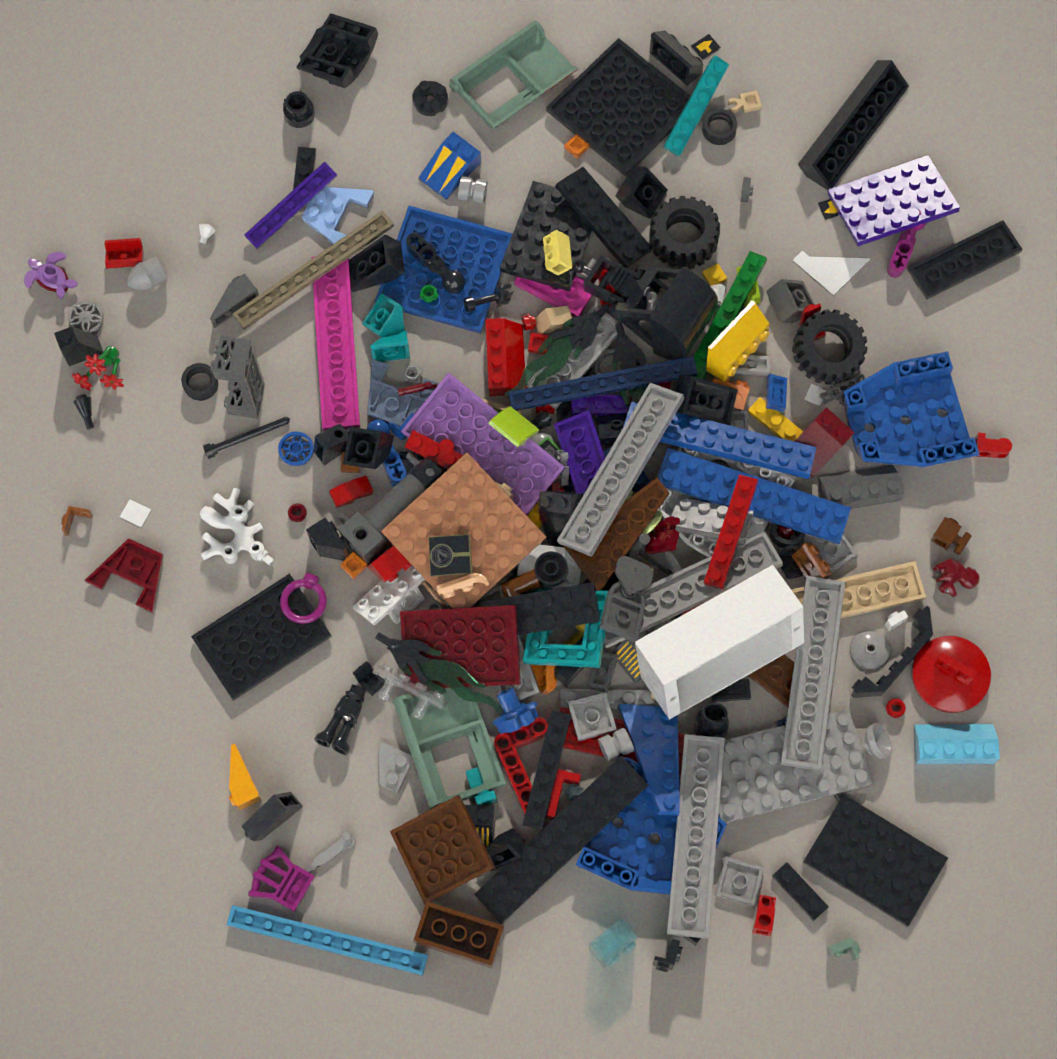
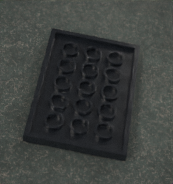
[500,181,592,292]
[191,573,332,701]
[803,794,948,927]

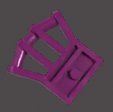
[248,846,315,912]

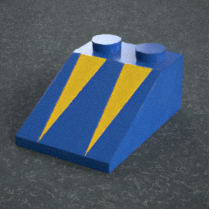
[419,131,481,199]

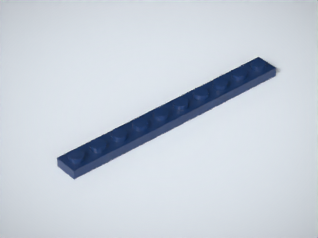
[508,356,698,411]

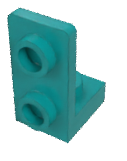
[466,767,497,806]

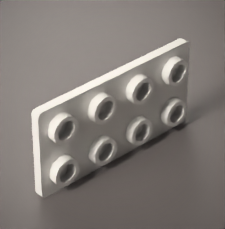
[353,566,425,625]

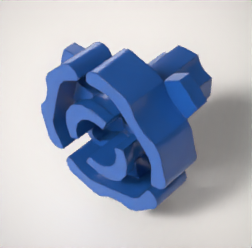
[493,688,539,733]

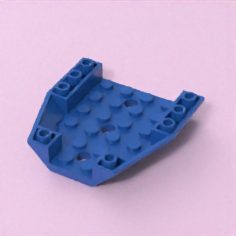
[843,351,979,467]
[576,757,727,895]

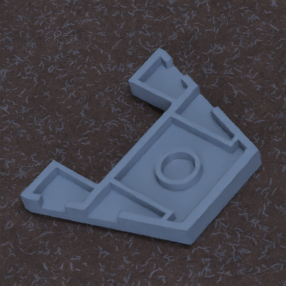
[367,359,439,427]

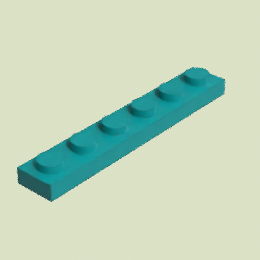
[663,55,730,157]

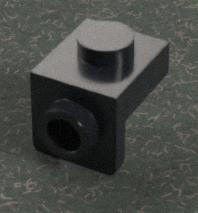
[353,661,387,696]

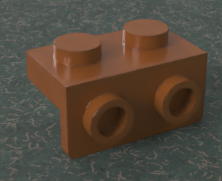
[791,542,832,579]

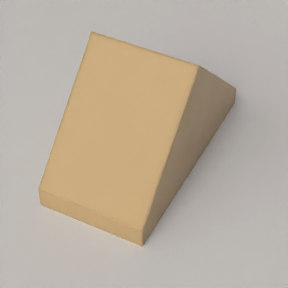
[535,306,572,335]

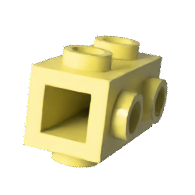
[543,230,572,276]

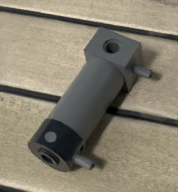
[338,452,444,566]

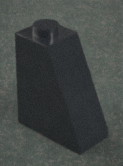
[54,326,104,366]
[241,792,303,842]

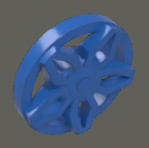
[278,432,314,466]

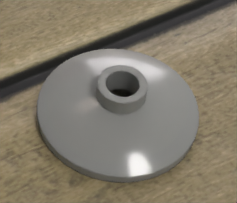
[850,631,889,670]

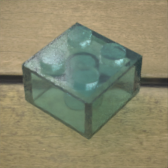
[589,918,637,968]

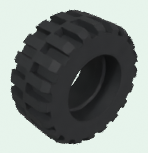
[649,196,720,269]
[792,309,868,384]

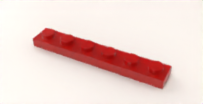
[703,474,758,590]

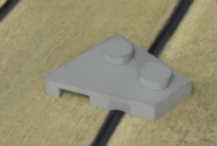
[379,741,413,794]

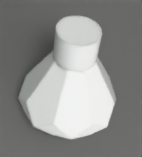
[199,224,216,244]

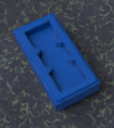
[766,374,787,412]

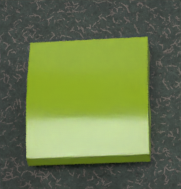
[488,406,539,447]

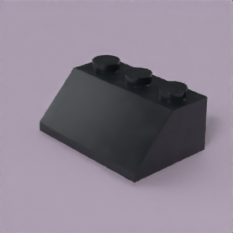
[649,30,704,86]

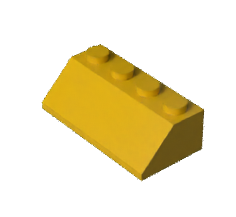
[706,301,770,382]

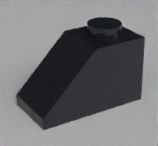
[486,828,525,872]

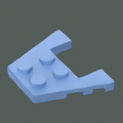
[302,187,374,245]

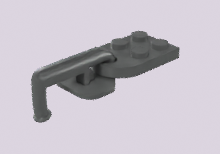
[599,533,653,643]

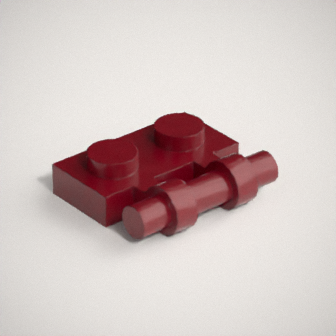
[645,516,680,555]

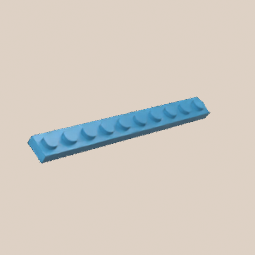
[226,905,428,976]

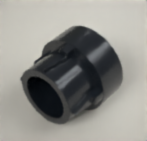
[283,90,315,128]
[534,551,569,587]
[694,702,729,738]

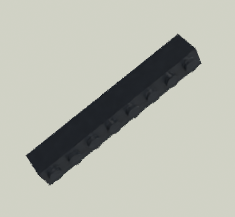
[797,60,909,190]

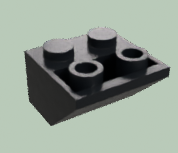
[306,517,350,561]

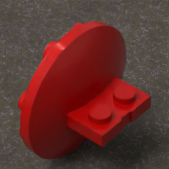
[912,636,991,713]

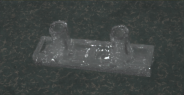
[372,664,448,720]

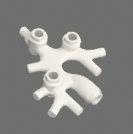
[199,488,274,566]

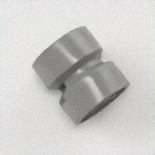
[458,176,488,204]
[598,728,634,763]

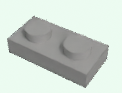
[735,355,770,376]

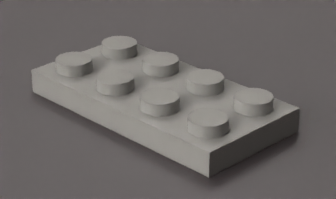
[672,497,753,544]

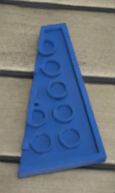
[618,704,680,816]

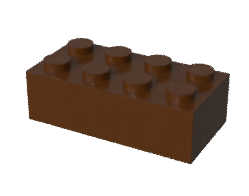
[413,901,504,969]

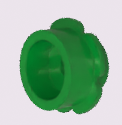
[420,285,438,303]

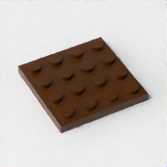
[390,795,495,904]

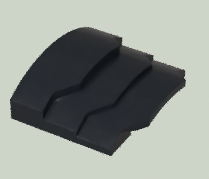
[296,13,378,88]

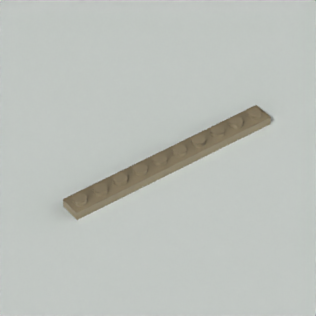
[233,211,394,330]

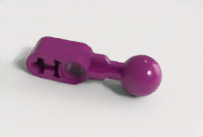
[887,210,927,278]

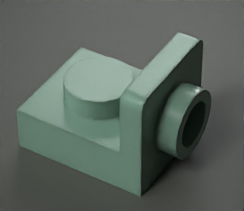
[827,938,861,960]

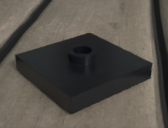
[596,414,627,444]

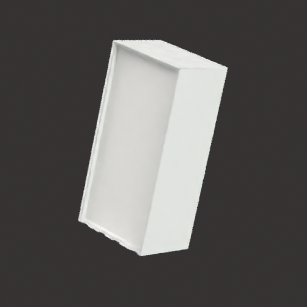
[635,565,804,719]

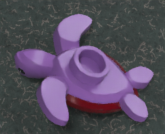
[24,252,78,299]

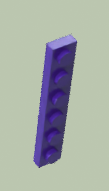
[244,162,337,249]

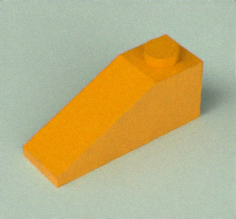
[228,743,261,810]

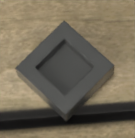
[740,177,754,203]

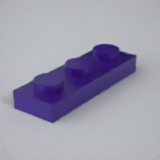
[571,395,628,416]

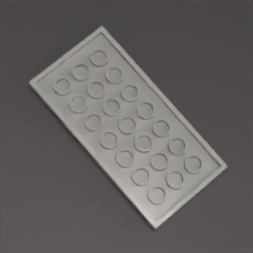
[719,709,873,823]

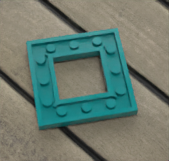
[523,589,608,668]

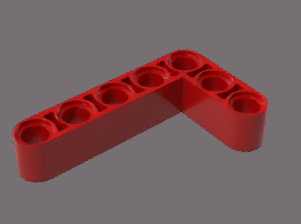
[494,718,548,816]

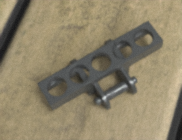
[819,374,866,406]

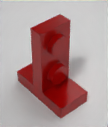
[547,769,581,820]

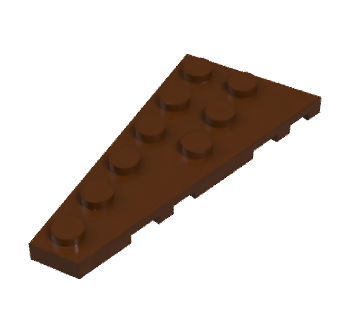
[564,478,669,591]

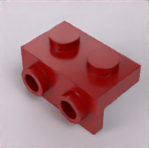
[104,238,144,269]

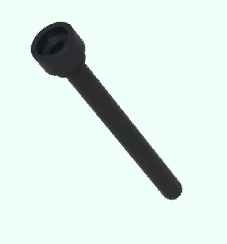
[202,417,290,459]

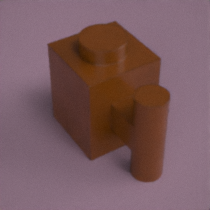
[931,517,972,555]

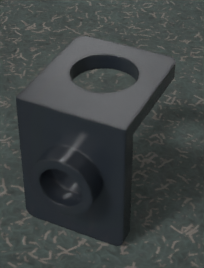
[779,543,803,580]

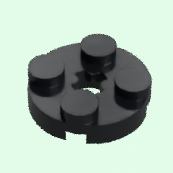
[412,80,448,116]

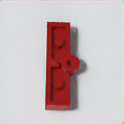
[404,430,481,469]

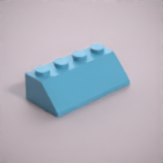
[914,724,1000,764]

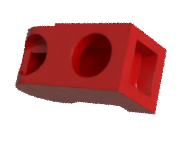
[975,432,1012,458]
[752,894,776,936]

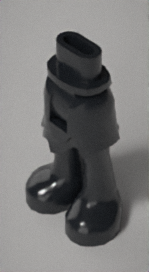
[314,684,366,755]

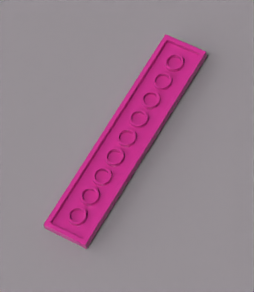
[311,257,360,431]

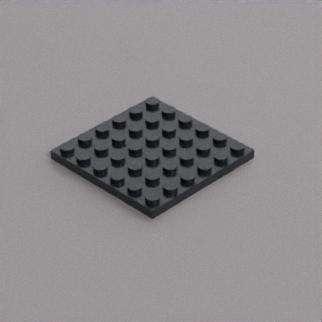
[546,38,690,177]

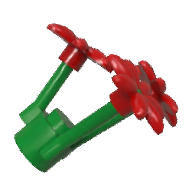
[72,346,124,391]

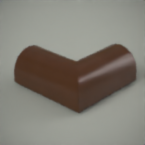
[499,569,543,598]

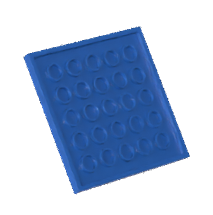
[375,206,512,334]

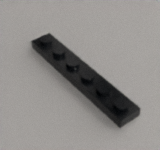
[522,710,571,831]

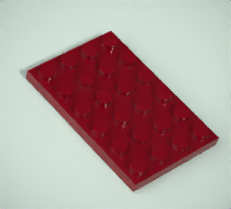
[400,605,521,690]

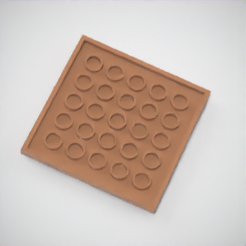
[381,453,547,608]

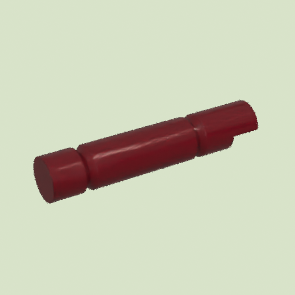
[397,382,437,396]

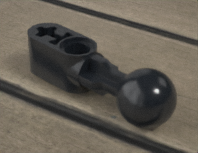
[406,233,466,294]

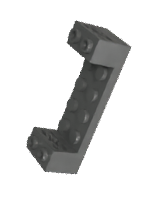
[211,336,265,419]

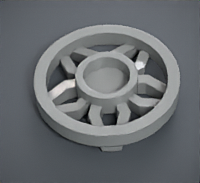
[68,301,104,334]

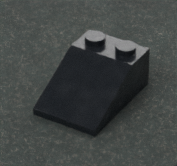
[349,234,405,292]
[675,374,738,425]
[539,490,584,548]

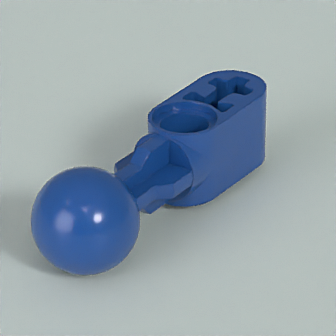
[367,420,407,487]

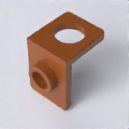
[61,506,93,536]

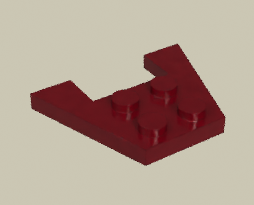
[84,538,164,614]

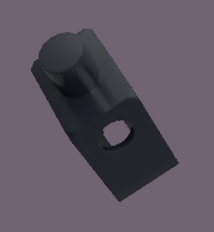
[314,424,353,466]

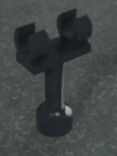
[463,284,514,312]

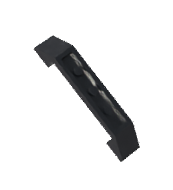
[851,606,933,698]

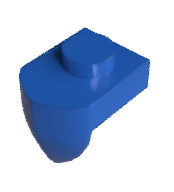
[388,413,414,441]

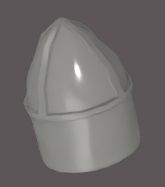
[127,256,167,291]

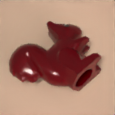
[933,558,980,597]

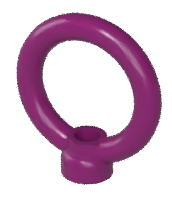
[280,573,327,624]

